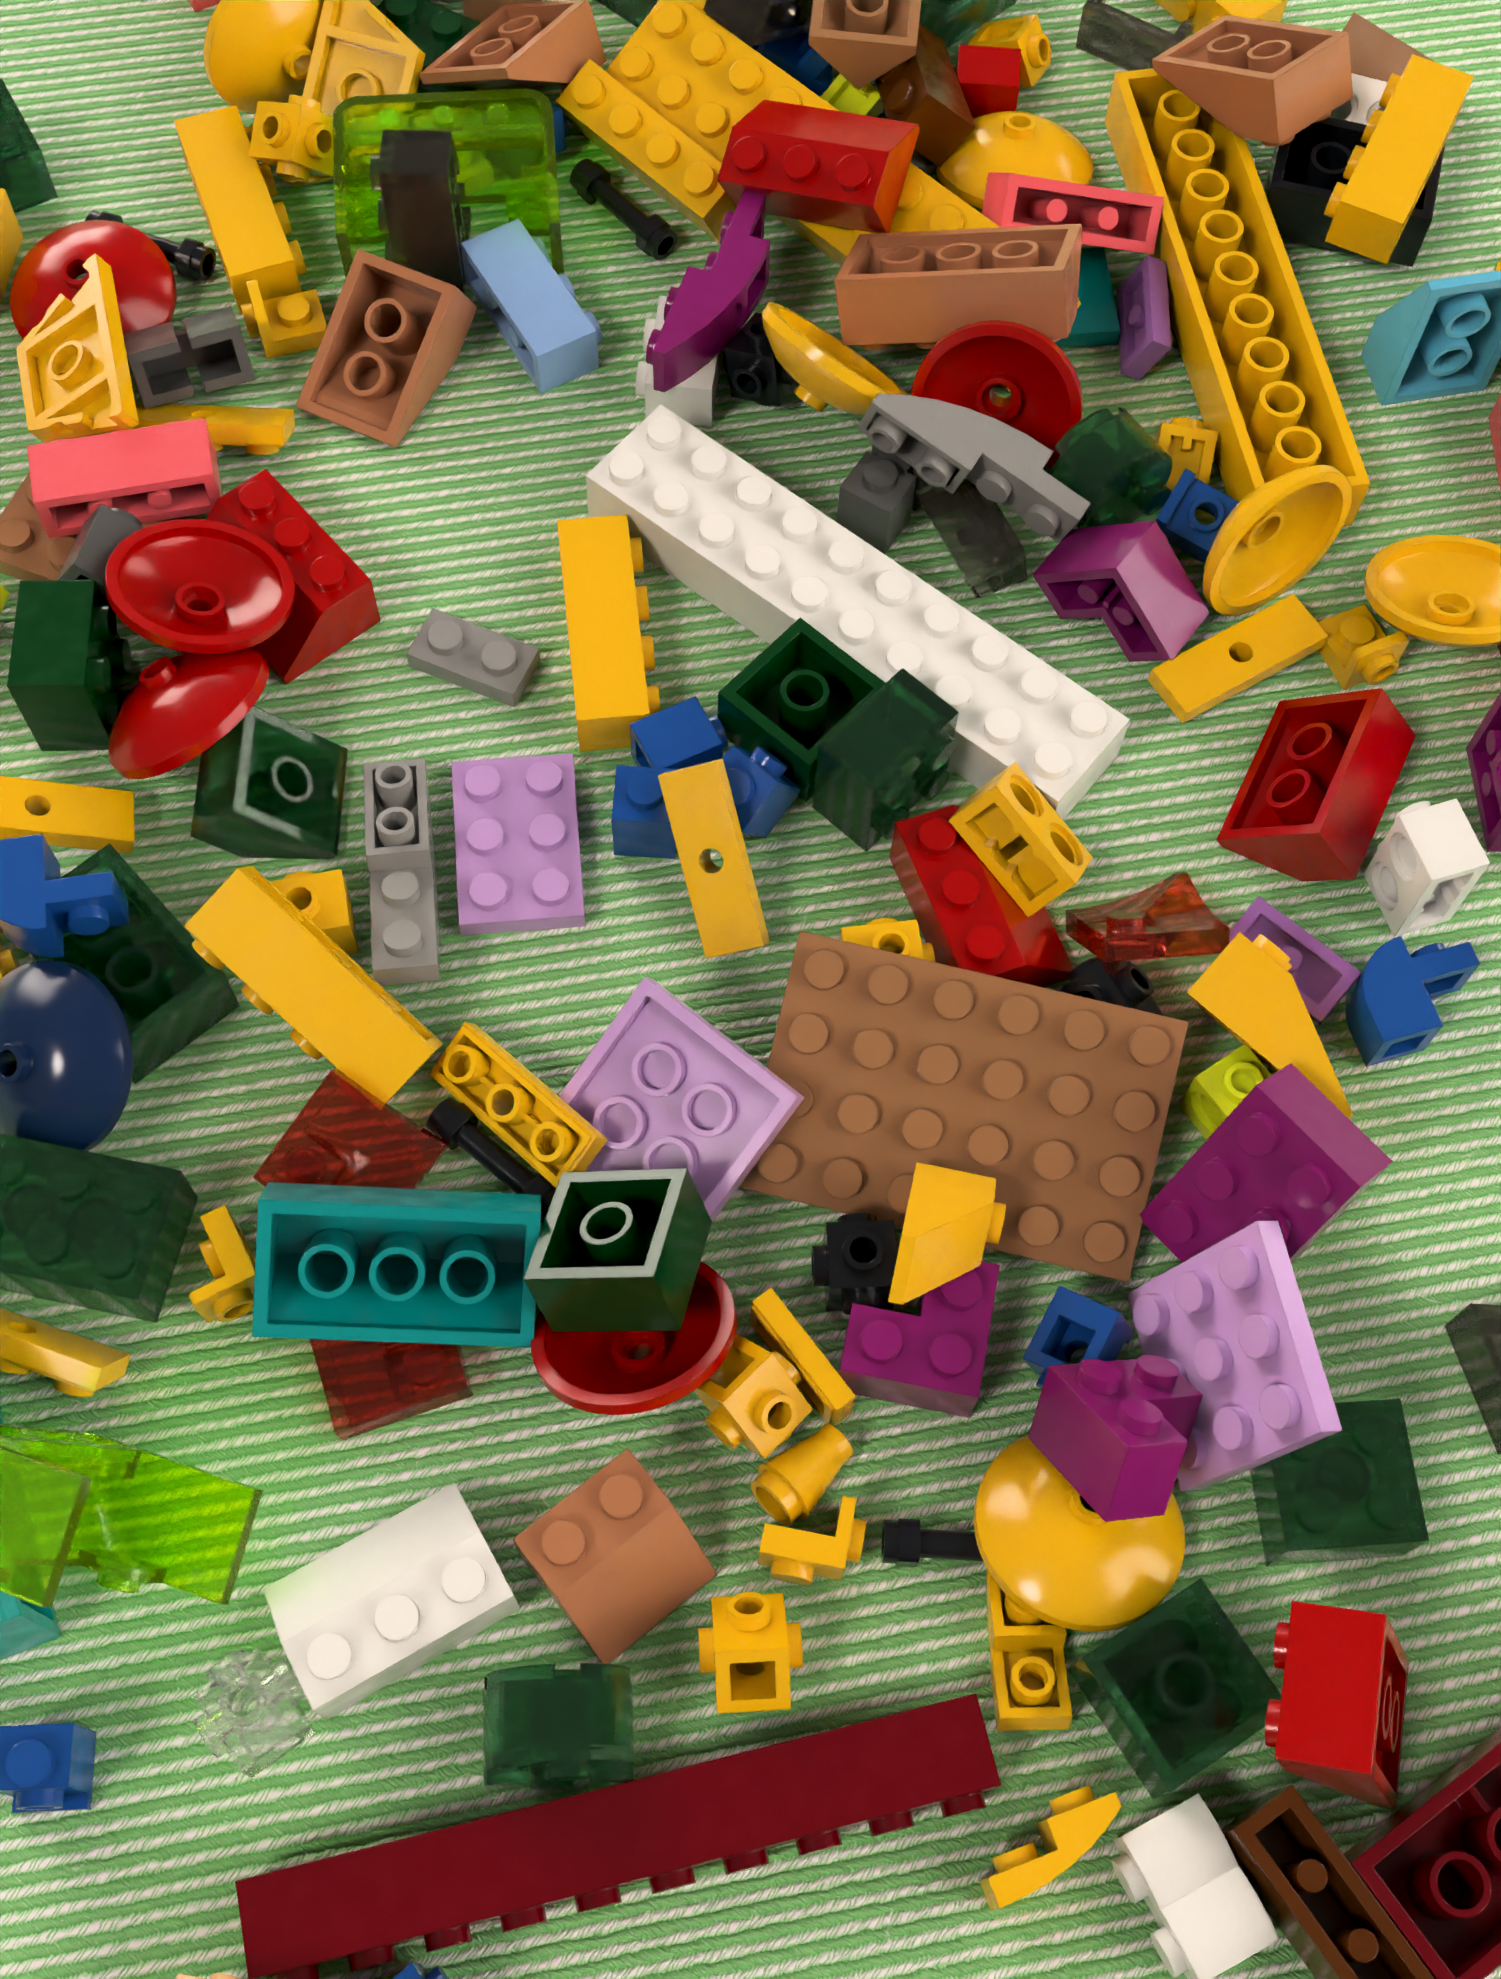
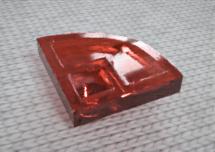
[1066,871,1230,962]
[253,1069,450,1189]
[309,1339,474,1441]

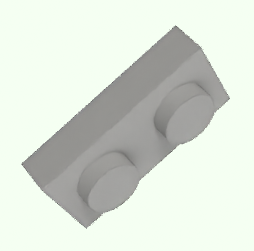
[406,608,541,707]

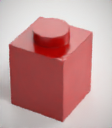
[954,44,1021,118]

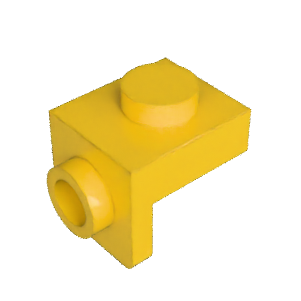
[758,1496,867,1585]

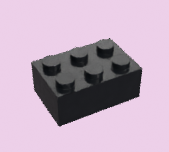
[1264,117,1446,267]

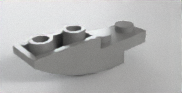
[857,394,1090,543]
[363,758,441,986]

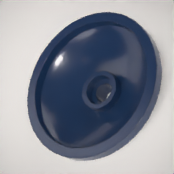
[0,961,133,1160]

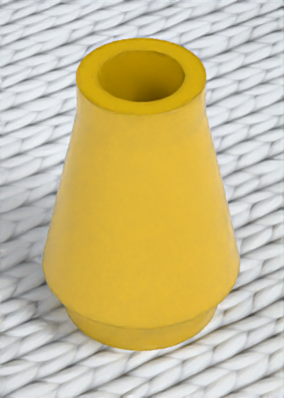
[751,1424,853,1526]

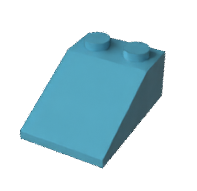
[1361,270,1501,406]

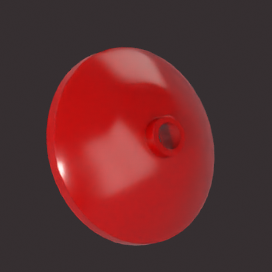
[10,220,177,365]
[911,320,1083,486]
[105,519,295,655]
[108,647,269,779]
[531,1261,737,1415]

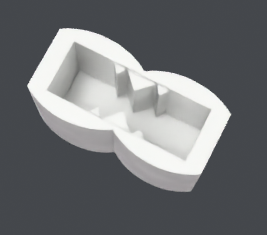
[1111,1794,1280,1979]

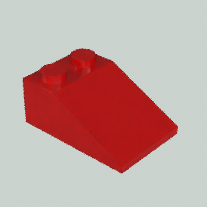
[1265,1601,1409,1811]

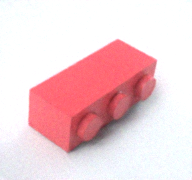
[982,172,1164,254]
[27,418,223,539]

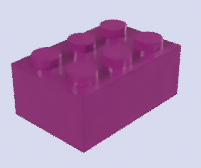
[1139,1063,1393,1264]

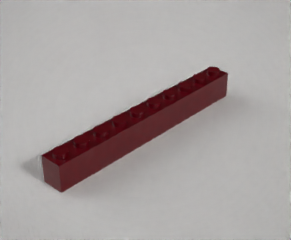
[235,1693,1001,1979]

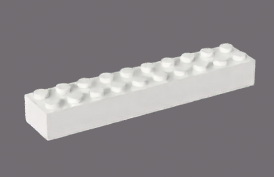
[586,404,1130,820]

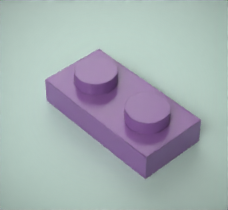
[1117,255,1173,381]
[1219,896,1361,1025]

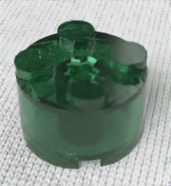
[1043,407,1172,529]
[483,1663,635,1790]

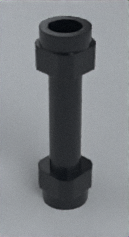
[570,159,677,260]
[85,210,216,281]
[426,1097,556,1225]
[881,1518,983,1567]

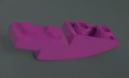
[646,190,770,392]

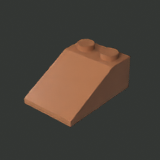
[419,0,606,93]
[1152,15,1353,147]
[296,249,478,448]

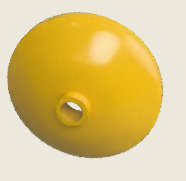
[203,0,324,115]
[935,111,1093,209]
[762,302,908,416]
[1203,465,1352,616]
[1364,535,1501,648]
[974,1434,1185,1632]

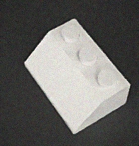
[263,1482,520,1720]

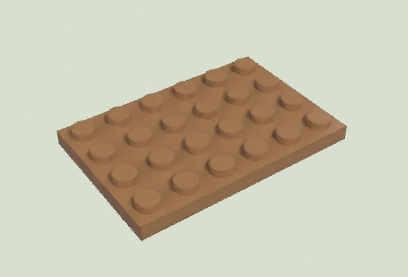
[739,931,1189,1283]

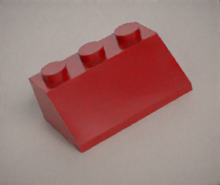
[717,99,920,233]
[206,468,381,685]
[1216,688,1416,882]
[889,805,1074,988]

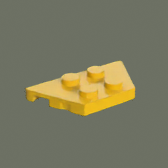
[283,0,426,187]
[16,253,139,443]

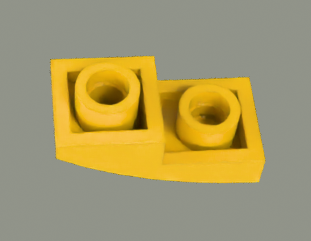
[986,1570,1073,1731]
[979,1785,1122,1911]

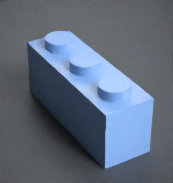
[460,218,602,394]

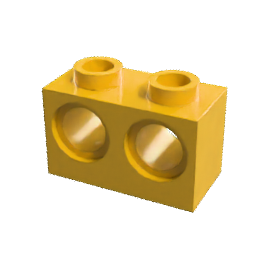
[949,762,1093,918]

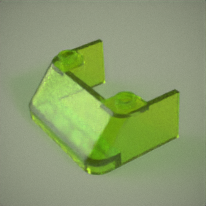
[333,89,564,278]
[0,1423,263,1607]

